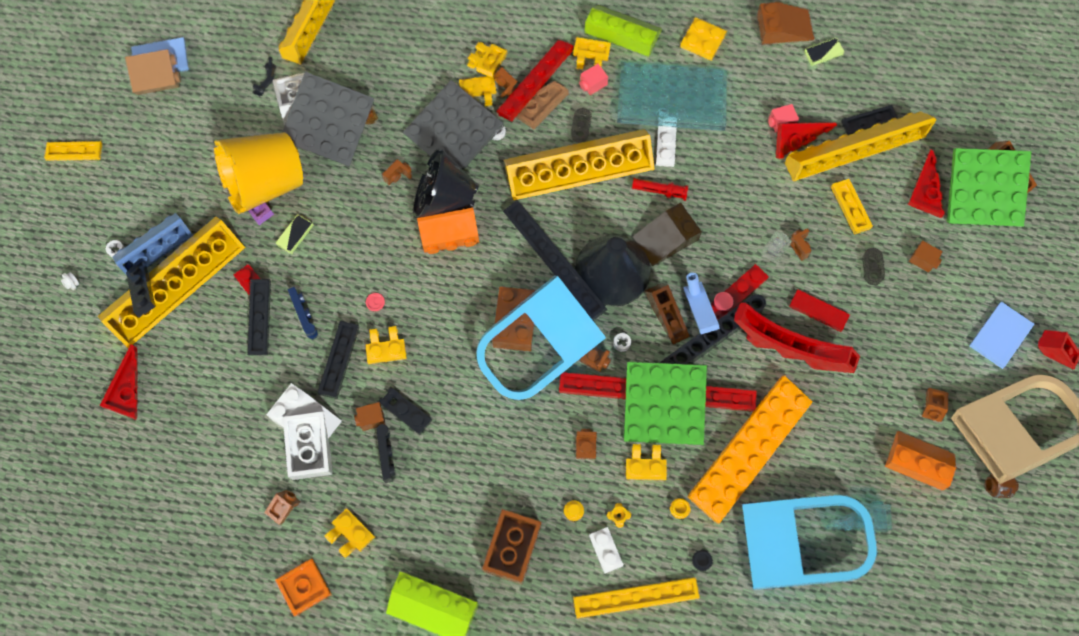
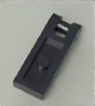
[377,387,432,435]
[376,424,396,483]

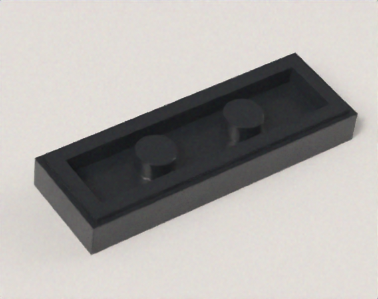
[841,105,898,135]

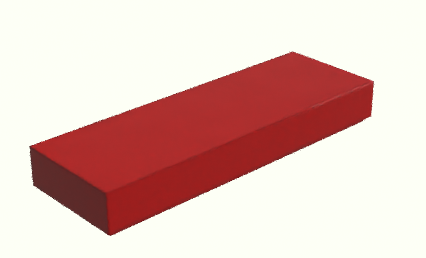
[789,289,850,332]

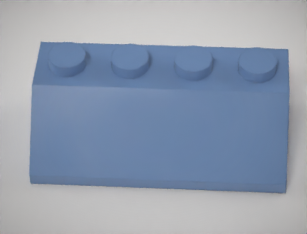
[112,213,193,274]

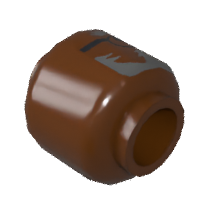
[985,473,1019,499]

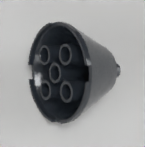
[412,148,479,220]

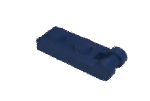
[287,286,318,339]

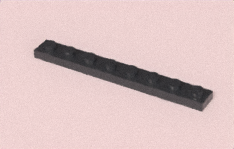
[503,200,607,321]

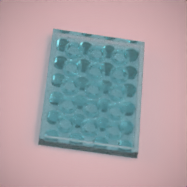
[617,62,727,131]

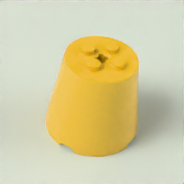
[214,132,303,214]

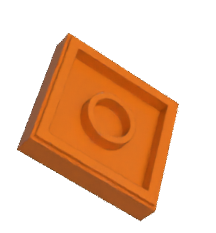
[275,558,332,617]

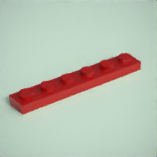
[497,40,574,121]

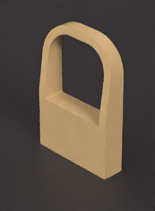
[951,375,1079,484]

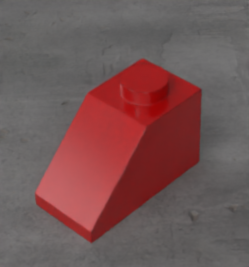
[1038,330,1079,370]

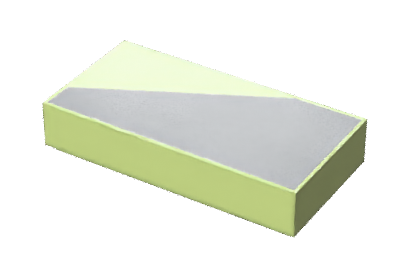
[804,38,844,66]
[276,214,314,254]

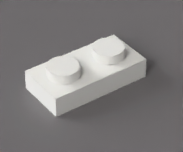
[589,527,624,574]

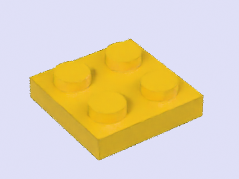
[680,17,727,61]

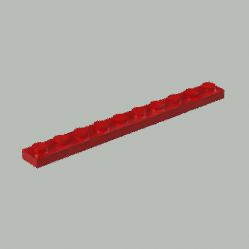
[559,372,757,412]

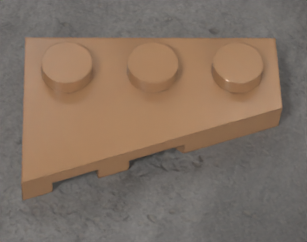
[516,81,569,129]

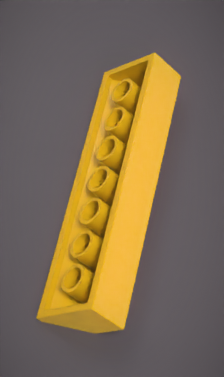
[279,0,335,64]
[785,111,936,182]
[504,129,654,200]
[98,216,245,348]

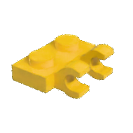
[573,37,611,70]
[467,42,507,78]
[459,76,496,106]
[366,326,407,364]
[626,444,667,480]
[325,508,375,558]

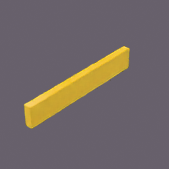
[573,577,700,618]

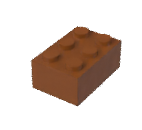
[492,287,536,351]
[482,509,541,585]

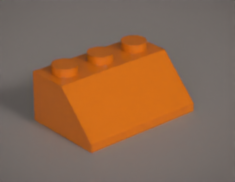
[417,208,479,254]
[885,431,956,491]

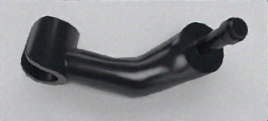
[253,57,276,97]

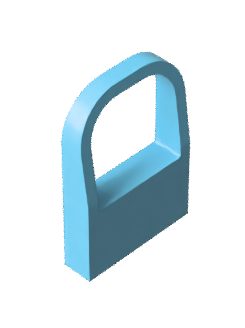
[476,275,606,400]
[742,495,877,590]

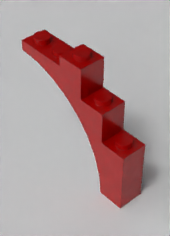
[734,303,860,373]

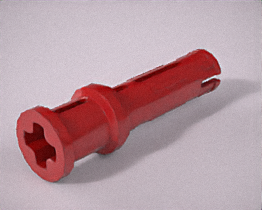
[632,178,689,201]

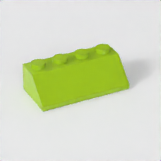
[585,5,662,57]
[386,571,479,636]

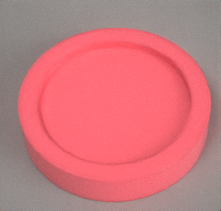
[714,292,733,311]
[366,293,385,311]

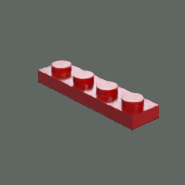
[711,264,769,321]

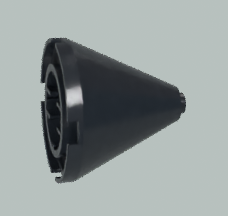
[575,235,651,307]

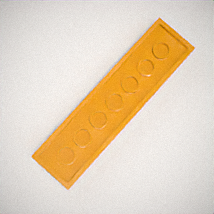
[687,376,812,524]

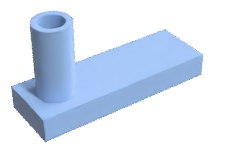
[683,273,719,334]

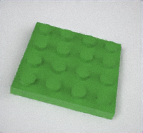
[947,148,1032,226]
[624,362,707,445]

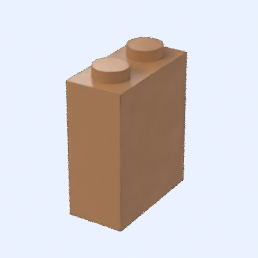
[125,49,181,95]

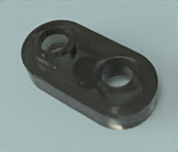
[571,108,592,143]
[862,248,885,286]

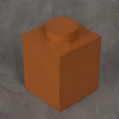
[909,240,943,272]
[354,402,386,431]

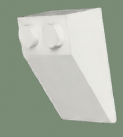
[273,73,304,125]
[266,383,342,439]
[283,412,333,480]

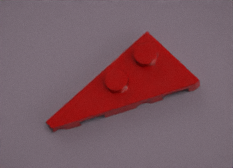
[776,122,837,159]
[908,149,945,218]
[100,344,138,420]

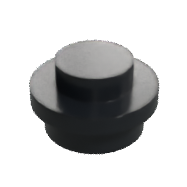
[692,550,713,571]

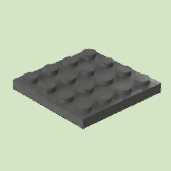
[282,72,375,167]
[403,80,504,170]

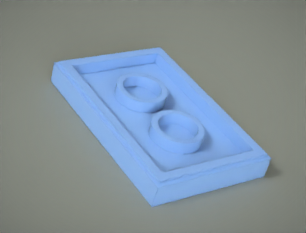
[131,37,189,72]
[969,302,1034,369]

